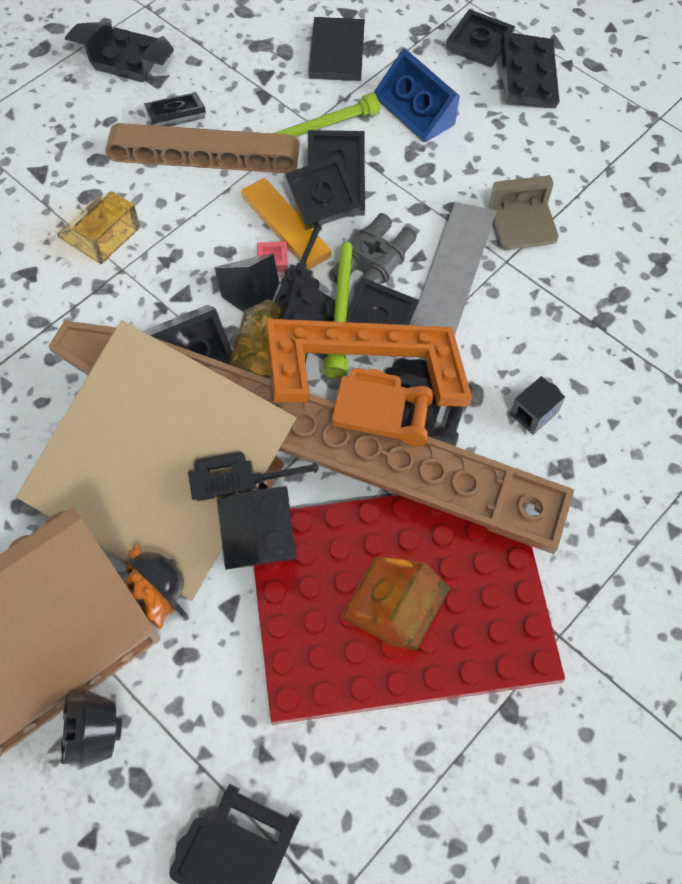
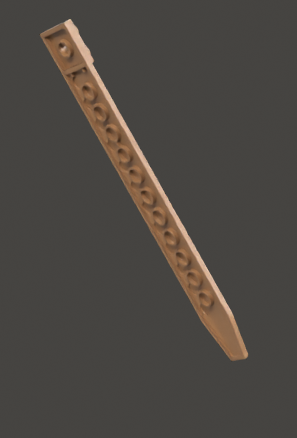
[49,320,575,554]

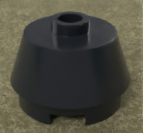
[61,689,122,770]

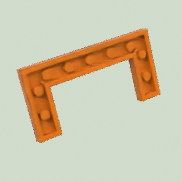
[265,319,472,407]

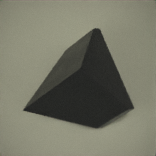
[214,253,280,326]

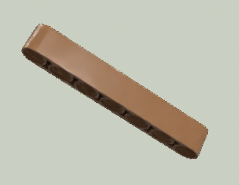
[105,123,300,173]

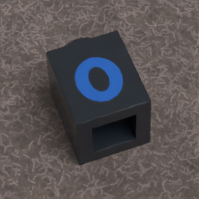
[510,376,566,435]

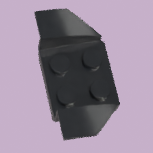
[65,22,174,82]

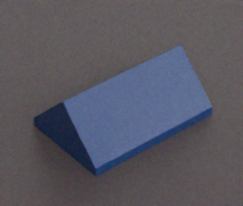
[373,47,460,142]

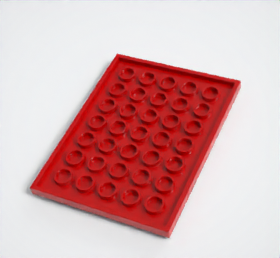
[254,495,565,725]

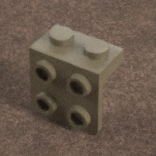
[489,175,559,250]

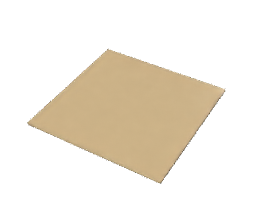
[16,320,297,601]

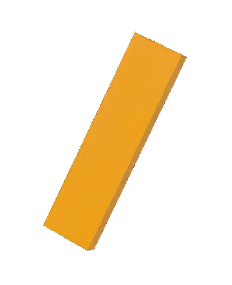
[241,177,331,270]

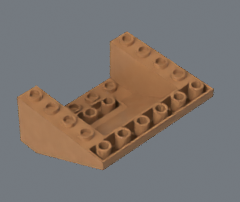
[0,506,160,757]

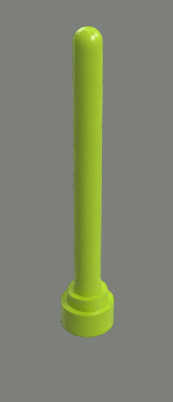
[274,92,380,137]
[322,242,352,379]

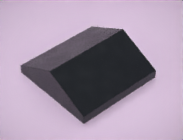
[144,92,206,126]

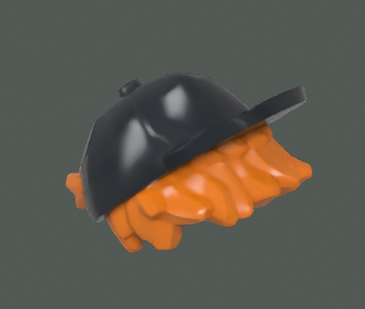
[125,544,190,629]

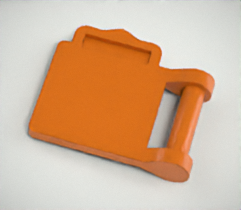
[331,368,433,447]

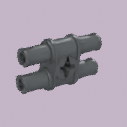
[329,213,417,293]

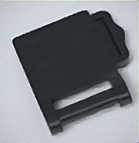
[385,358,473,446]
[169,783,301,884]

